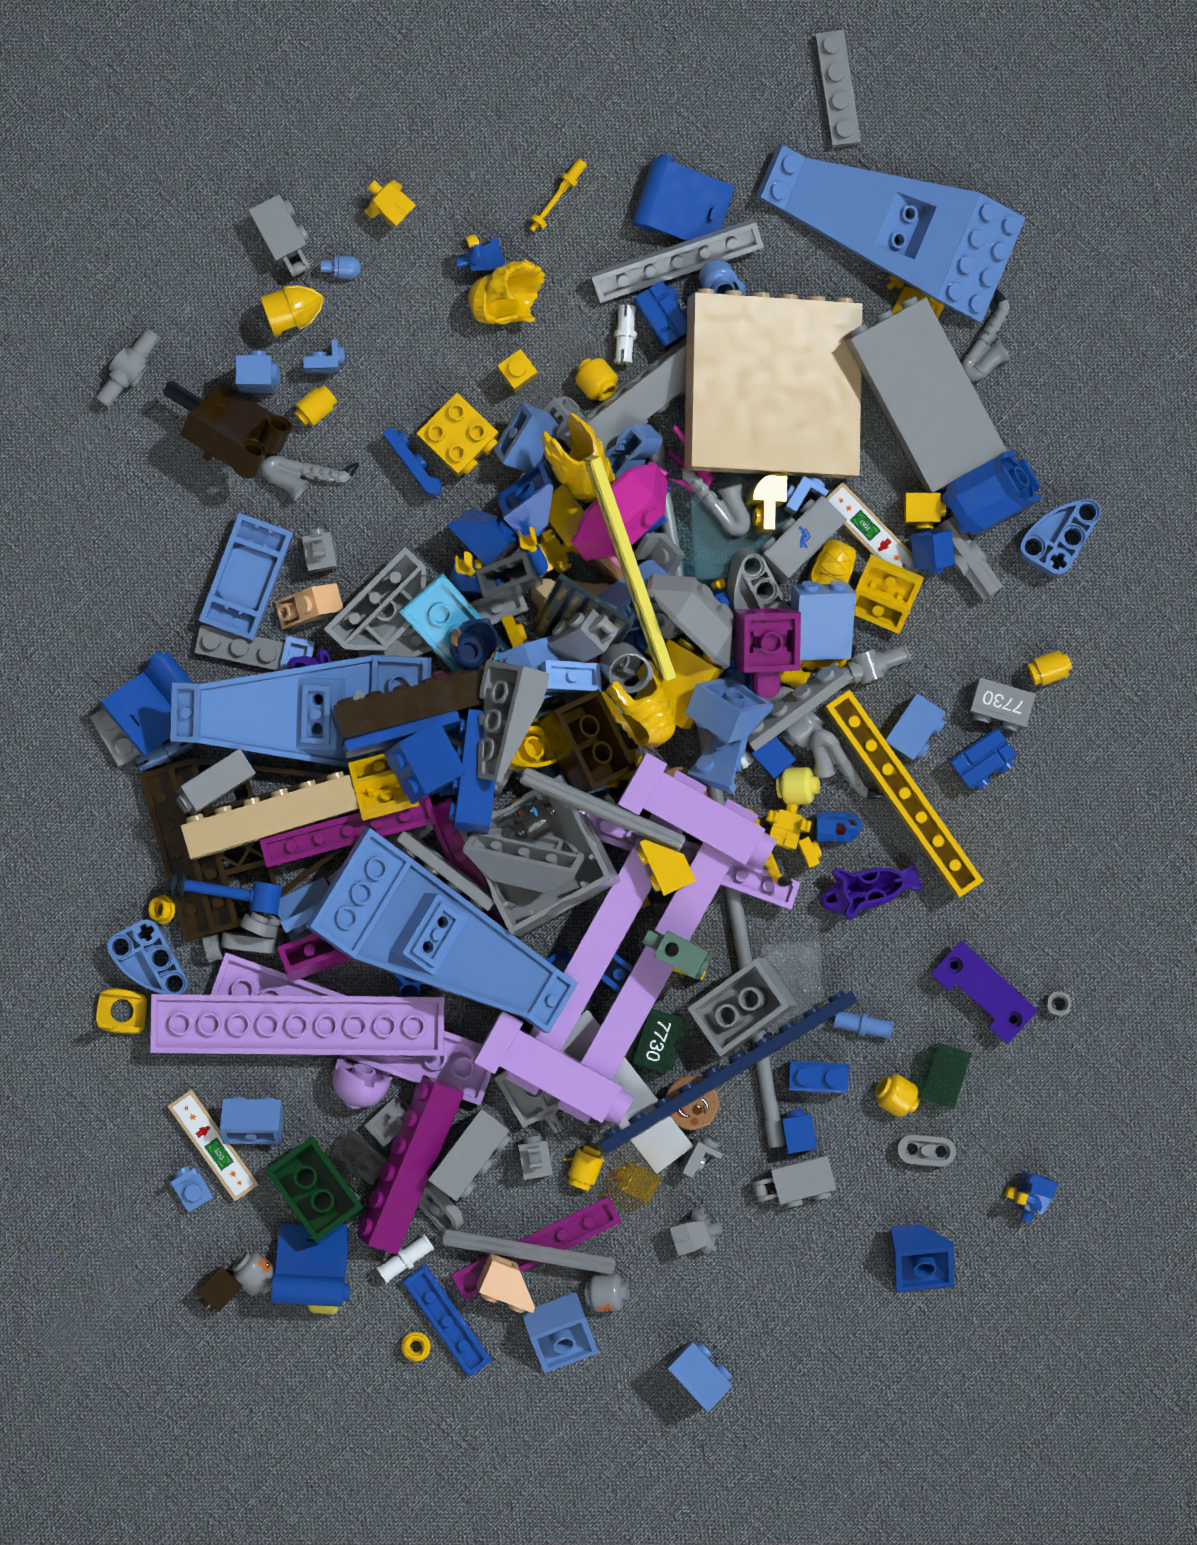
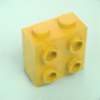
[416,392,499,477]

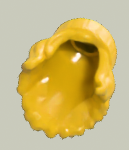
[468,259,545,324]

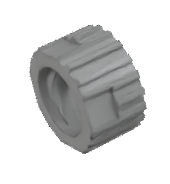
[203,934,223,962]
[1045,991,1072,1017]

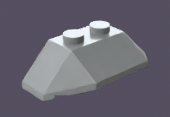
[324,547,426,651]
[647,574,734,669]
[463,827,584,893]

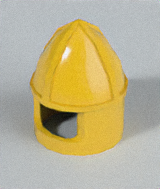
[260,285,324,337]

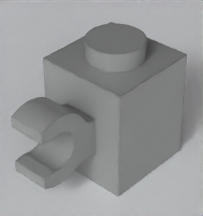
[302,528,338,574]
[518,1135,553,1180]

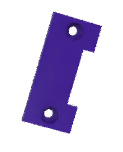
[930,940,1038,1044]

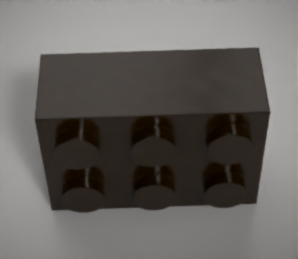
[537,689,637,793]

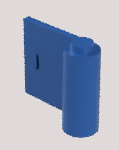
[631,154,735,241]
[100,651,193,757]
[272,1224,350,1307]

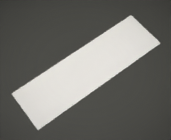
[561,1010,693,1174]

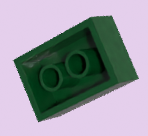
[265,1136,365,1245]

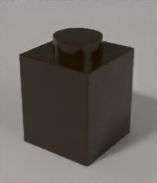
[197,1265,242,1312]

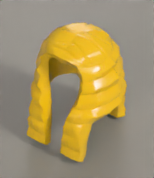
[601,661,676,749]

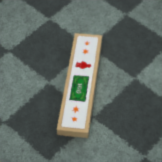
[826,482,918,573]
[168,1089,259,1201]

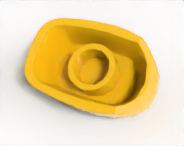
[807,540,856,584]
[509,725,558,771]

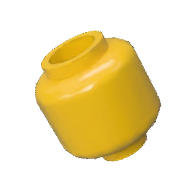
[575,358,618,401]
[875,1074,920,1117]

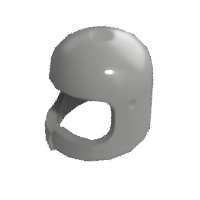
[600,642,653,693]

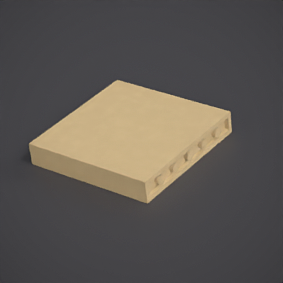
[684,288,863,479]

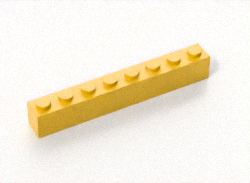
[824,689,984,898]

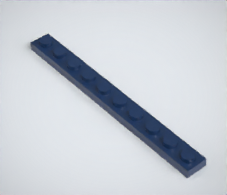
[601,990,858,1154]

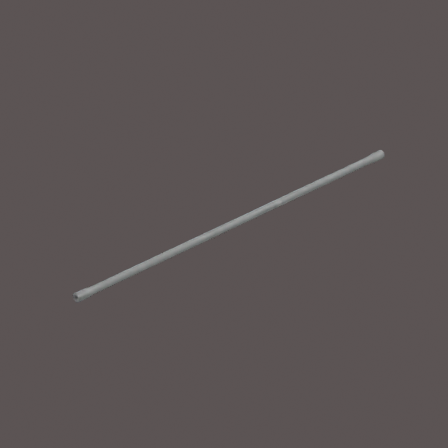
[648,432,786,1148]

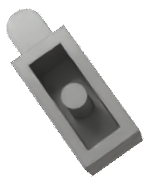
[249,194,311,277]
[548,609,619,662]
[752,1155,837,1208]

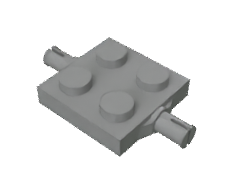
[494,1071,564,1135]

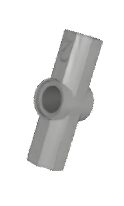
[934,516,1004,602]

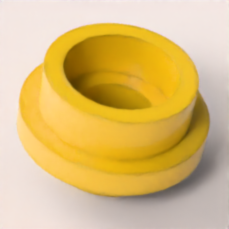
[148,895,175,924]
[401,1332,431,1362]

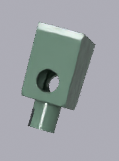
[643,928,713,980]

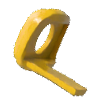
[96,988,147,1034]

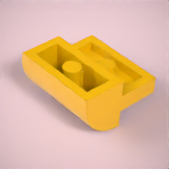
[854,555,924,634]
[348,753,420,821]

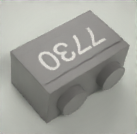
[968,678,1036,732]

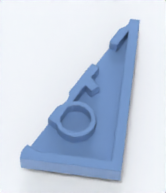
[688,737,748,794]

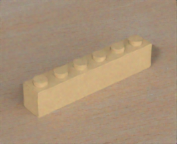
[181,771,360,860]

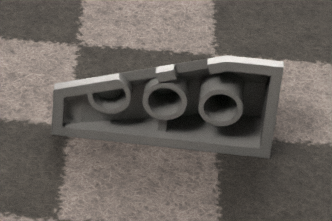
[478,660,550,782]

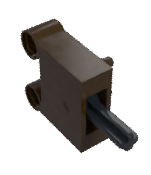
[163,381,292,478]

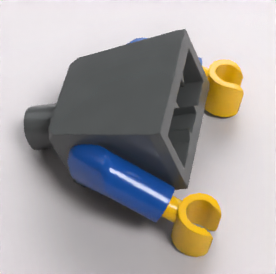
[455,527,548,598]

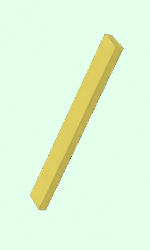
[584,455,676,681]

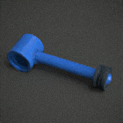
[170,872,282,915]

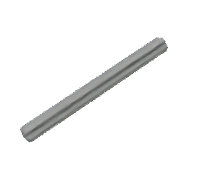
[520,768,685,851]
[442,1229,616,1274]

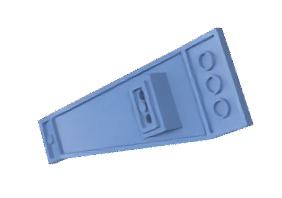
[755,145,1026,323]
[170,655,432,768]
[305,828,578,1034]

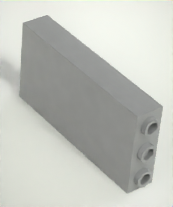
[845,296,1007,493]

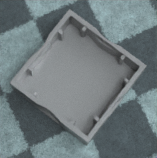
[459,775,620,937]

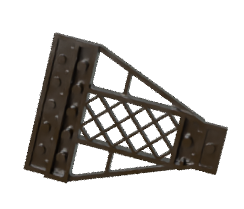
[140,758,360,942]

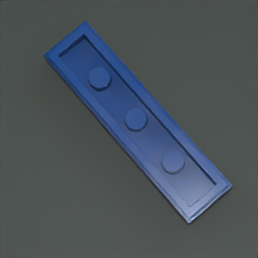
[343,711,460,759]
[402,1264,493,1378]

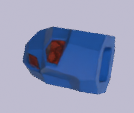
[815,812,862,843]

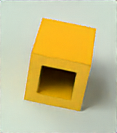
[497,349,538,394]

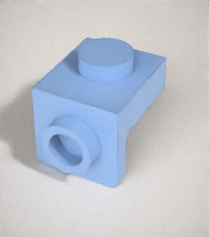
[783,476,828,515]

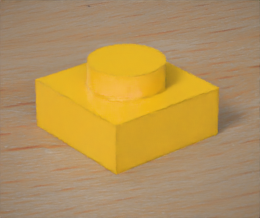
[501,614,528,648]
[797,837,822,869]

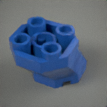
[942,450,1041,535]

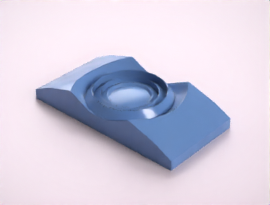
[199,513,294,641]

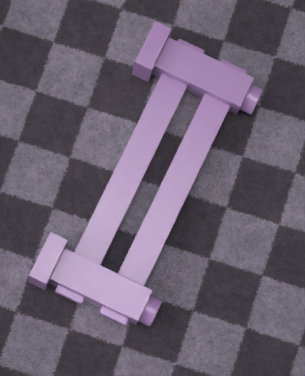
[474,753,777,1126]

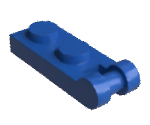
[383,426,442,498]

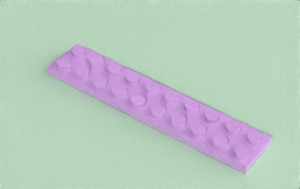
[210,953,492,1106]
[150,994,445,1056]

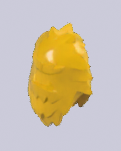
[541,413,615,503]

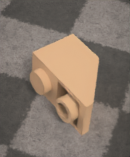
[275,583,344,629]
[476,1253,535,1313]

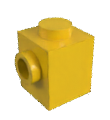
[904,493,946,530]

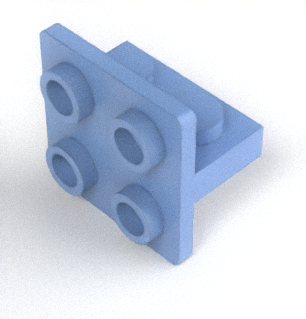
[278,877,329,941]

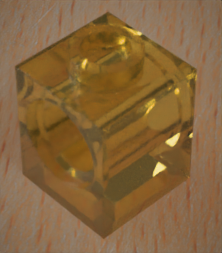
[615,1161,662,1204]

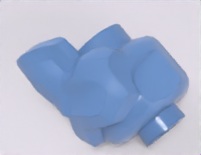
[698,260,745,296]

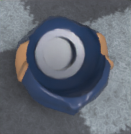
[450,618,500,670]

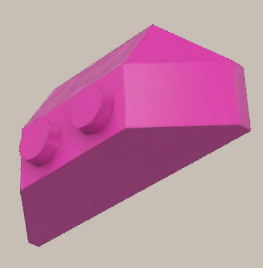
[570,462,668,561]

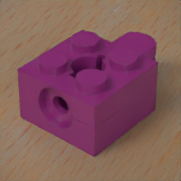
[734,607,801,698]

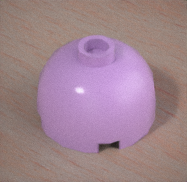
[332,1056,392,1110]

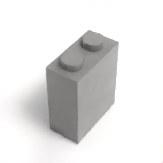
[175,749,256,816]

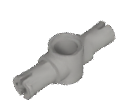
[96,328,160,408]
[840,644,911,686]

